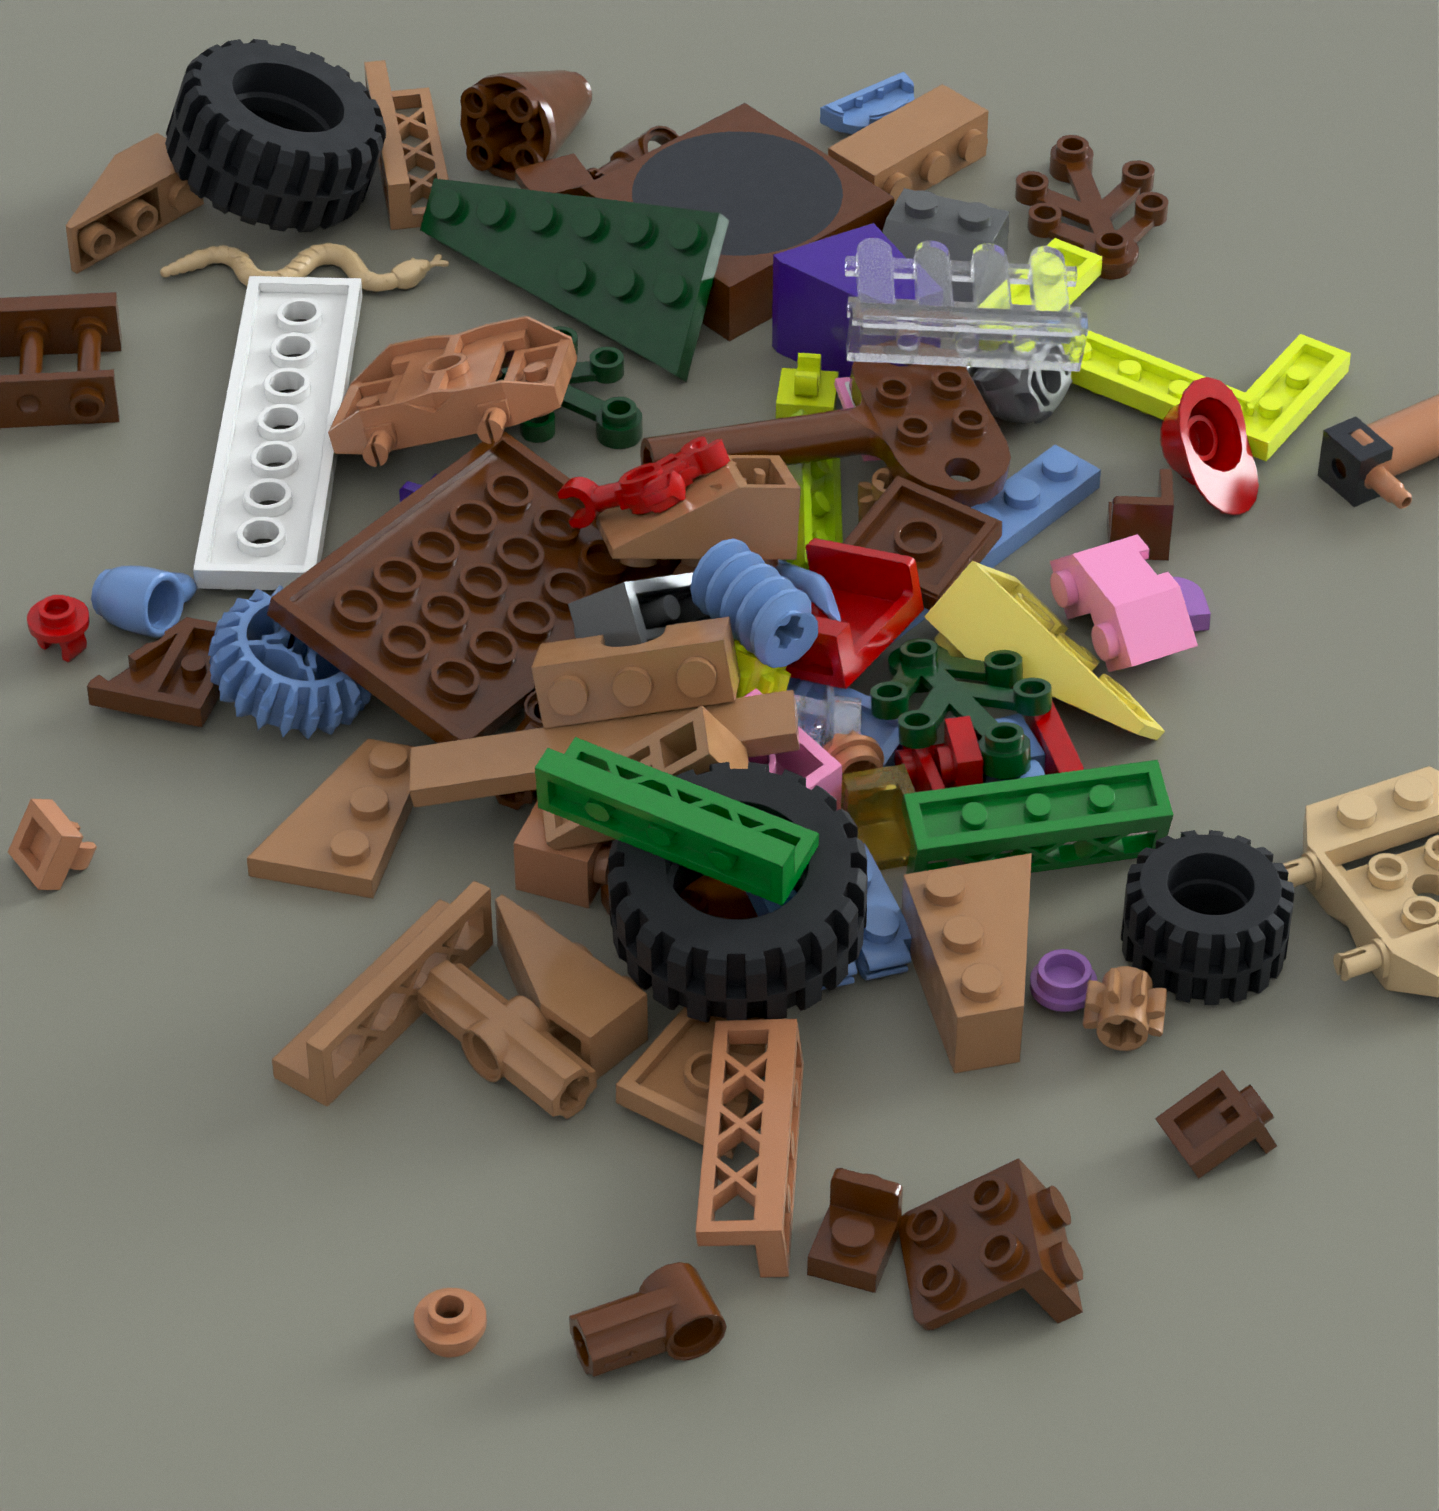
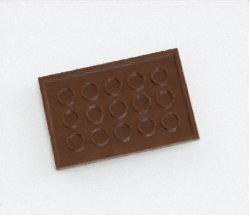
[267,430,681,743]

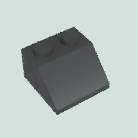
[882,188,1010,328]

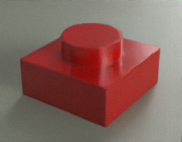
[934,716,983,788]

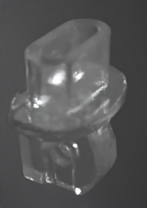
[795,686,861,748]

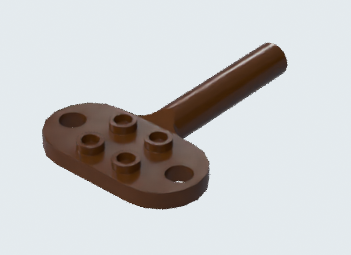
[640,337,1011,507]

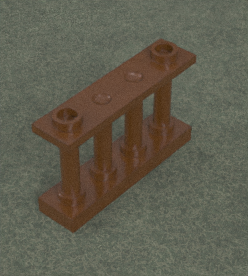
[0,292,122,428]

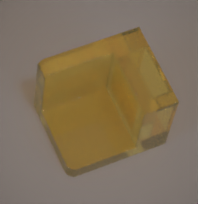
[841,764,915,870]

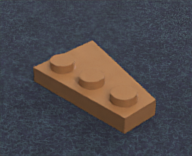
[247,739,415,899]
[616,1007,768,1159]

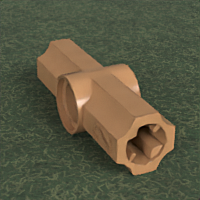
[417,959,597,1120]

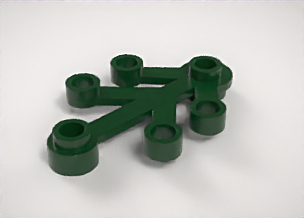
[496,326,643,449]
[870,638,1052,779]

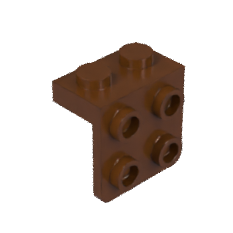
[898,1158,1083,1331]

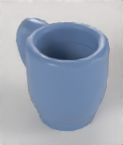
[91,566,197,638]

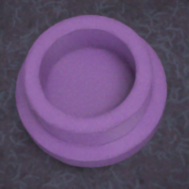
[1030,949,1097,1012]

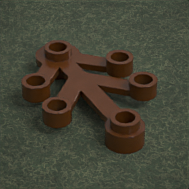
[1015,135,1169,280]

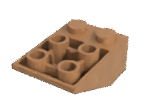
[596,455,801,567]

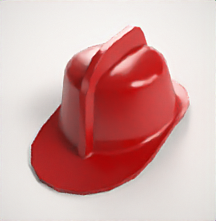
[1160,377,1259,516]

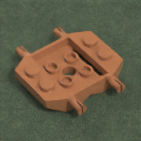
[328,316,577,467]

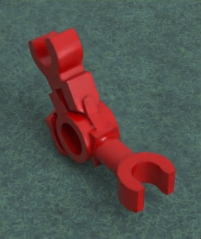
[557,436,730,529]

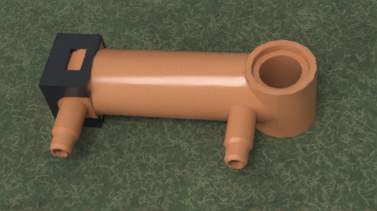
[1317,394,1439,509]

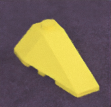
[924,561,1165,740]

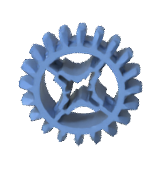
[208,585,372,739]

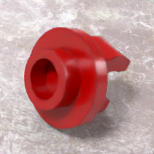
[27,595,90,662]

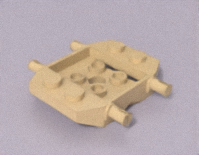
[1283,766,1439,997]

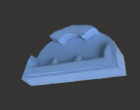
[820,72,915,134]

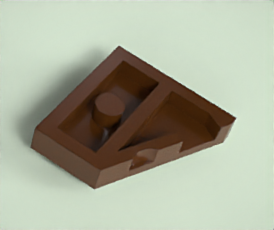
[87,617,220,727]

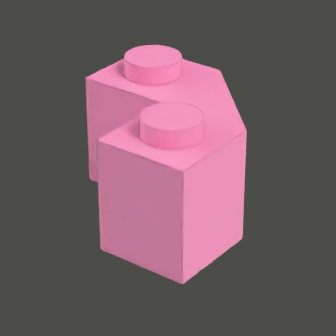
[1050,534,1198,672]

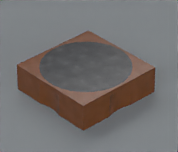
[581,103,894,342]

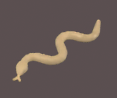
[160,243,449,292]

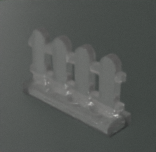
[844,238,1089,372]

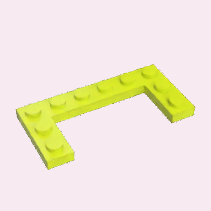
[966,238,1351,461]

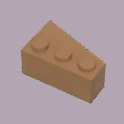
[902,853,1032,1074]

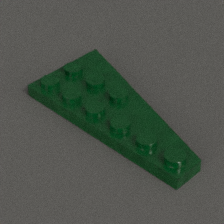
[420,178,729,382]

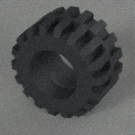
[1121,830,1295,1005]

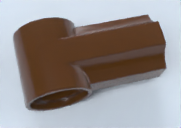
[569,1262,727,1377]

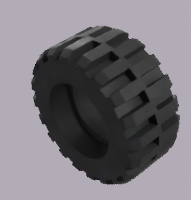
[165,39,386,233]
[607,762,868,1023]

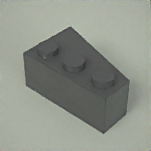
[568,572,736,647]

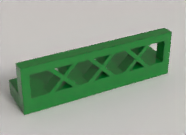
[535,737,819,906]
[901,760,1174,874]

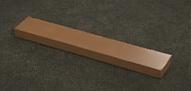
[409,690,800,807]

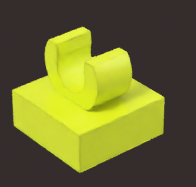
[776,353,839,419]

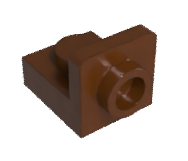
[1155,1070,1277,1179]
[807,1168,903,1293]

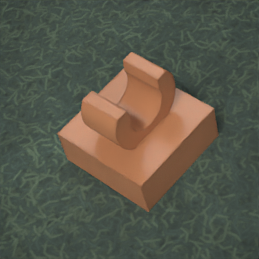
[8,799,97,890]

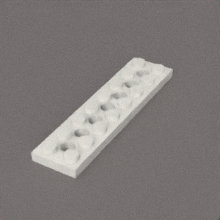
[193,276,363,590]

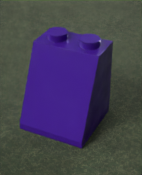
[772,223,942,378]

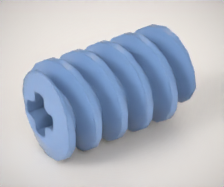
[690,538,818,668]

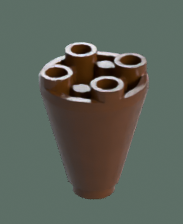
[460,70,592,180]

